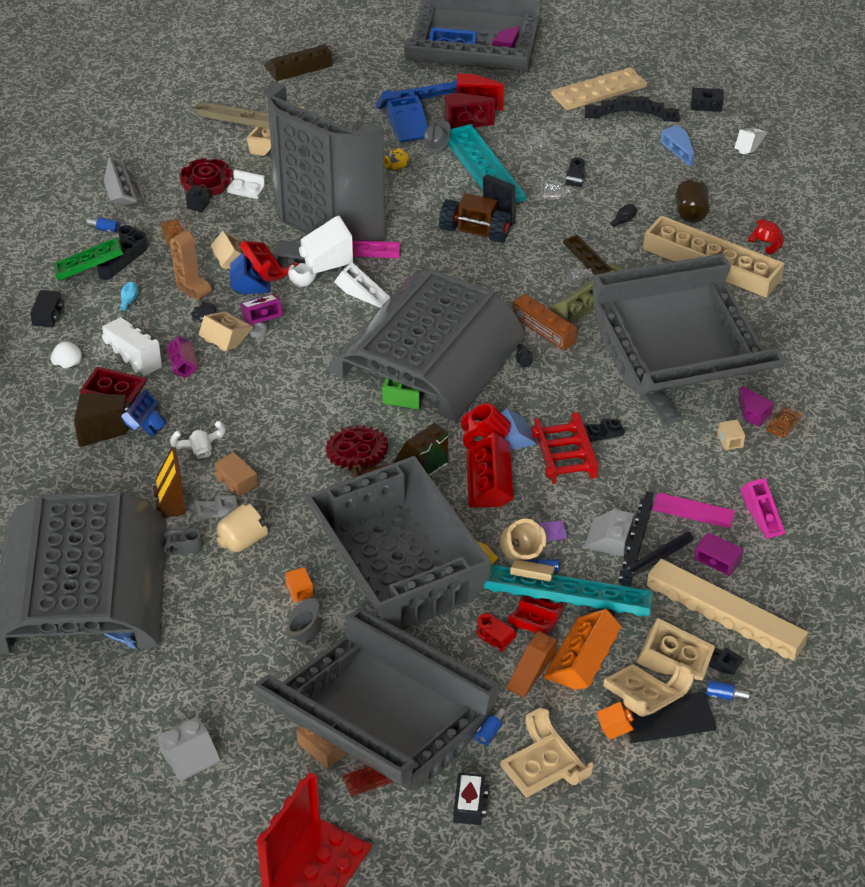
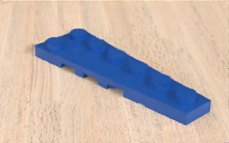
[376,80,457,109]

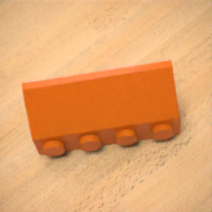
[543,609,622,690]

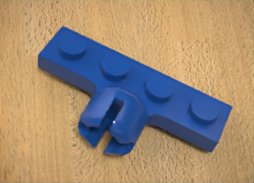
[121,389,167,436]

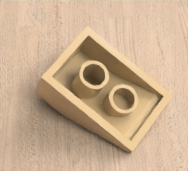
[636,618,715,681]

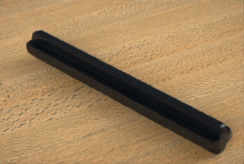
[625,531,694,578]

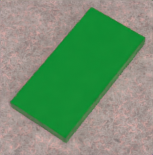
[54,237,123,281]

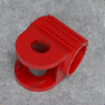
[461,403,511,449]

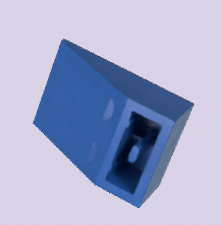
[387,95,428,142]

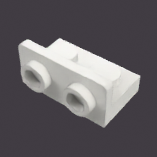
[227,170,266,199]

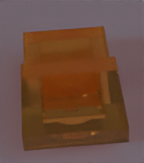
[766,407,802,438]

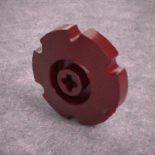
[180,158,233,196]

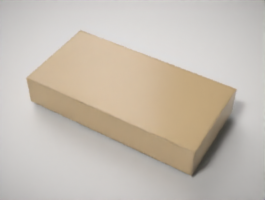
[510,559,555,582]

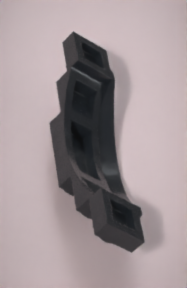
[585,95,680,122]

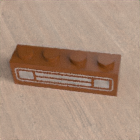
[513,293,577,351]

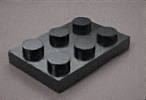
[483,174,516,226]

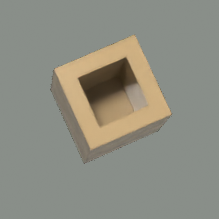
[717,420,745,450]

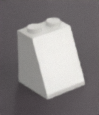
[299,216,353,273]

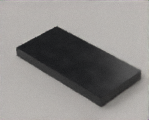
[623,692,717,743]

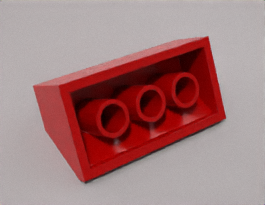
[466,432,514,508]

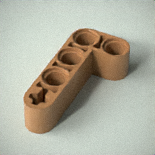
[170,230,212,302]

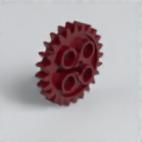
[326,425,388,470]

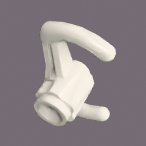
[170,421,226,459]

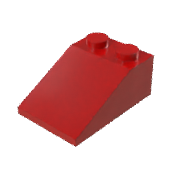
[456,73,504,111]

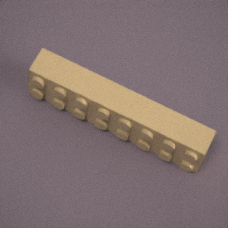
[643,215,785,298]

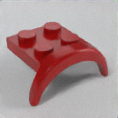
[240,241,299,282]

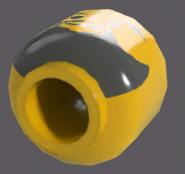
[384,148,409,170]

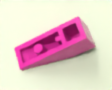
[740,478,785,539]

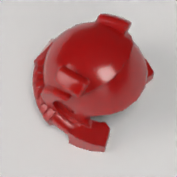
[748,219,784,254]

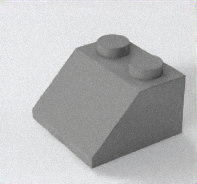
[584,509,634,557]
[158,716,220,782]

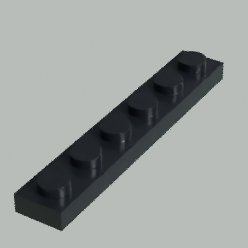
[618,491,654,587]

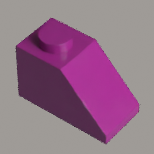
[492,26,519,48]
[738,386,774,427]

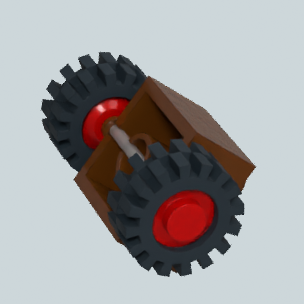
[439,193,511,243]

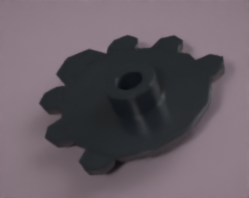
[191,301,216,322]

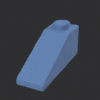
[661,125,694,167]

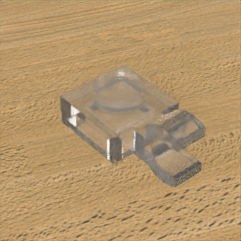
[542,183,572,199]

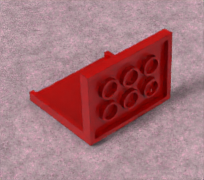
[256,772,372,887]

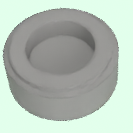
[249,322,267,337]

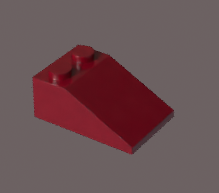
[444,93,495,129]
[79,367,147,405]

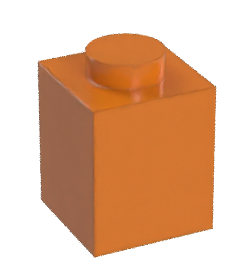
[285,567,313,602]
[597,702,634,739]

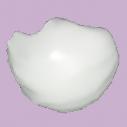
[288,263,317,287]
[50,341,82,368]

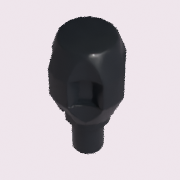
[610,204,637,227]
[515,344,533,367]

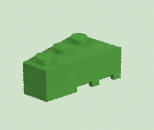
[382,378,419,410]

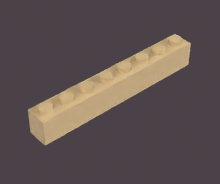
[647,559,808,661]

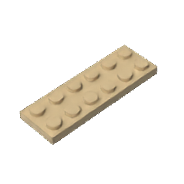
[551,68,647,110]

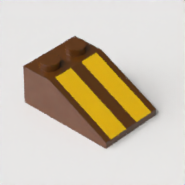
[153,446,186,518]

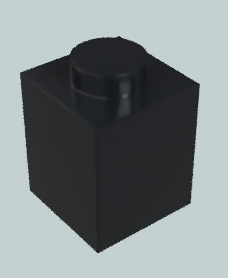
[186,184,210,213]

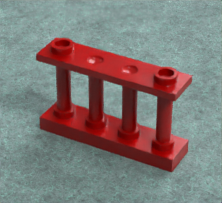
[531,412,599,484]

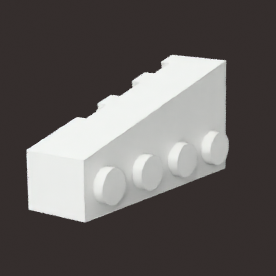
[102,317,162,377]

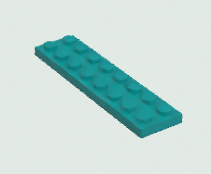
[448,124,526,203]
[484,564,654,616]

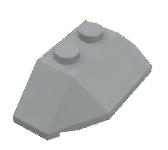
[104,157,145,205]

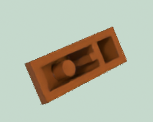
[506,631,557,698]

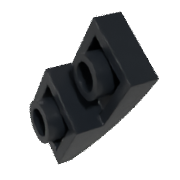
[583,419,625,442]

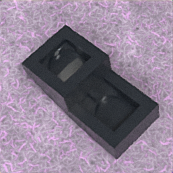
[708,647,744,675]

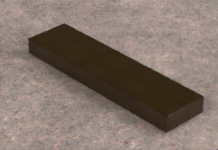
[563,235,612,275]

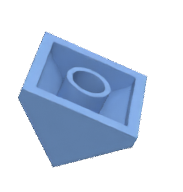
[502,408,537,450]

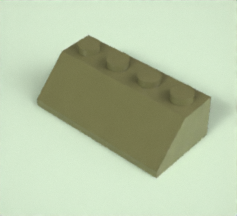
[550,270,615,324]

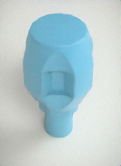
[120,281,139,311]

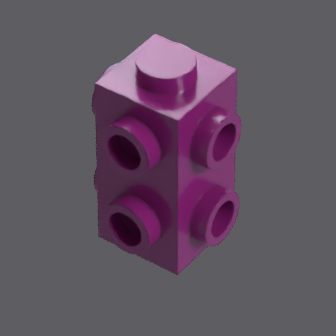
[167,336,198,378]

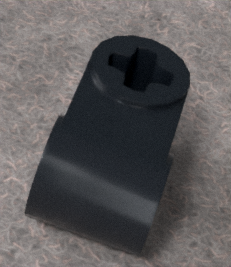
[565,157,585,187]

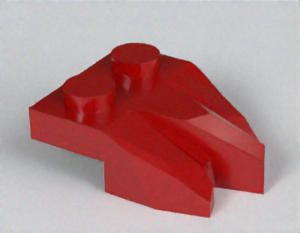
[508,595,563,635]

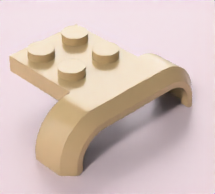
[603,662,695,717]
[501,708,593,798]

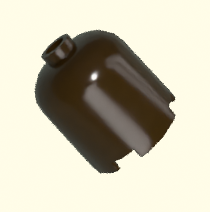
[675,180,709,222]

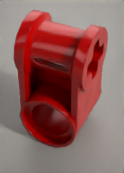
[476,613,517,652]

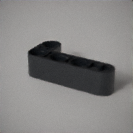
[97,225,148,280]

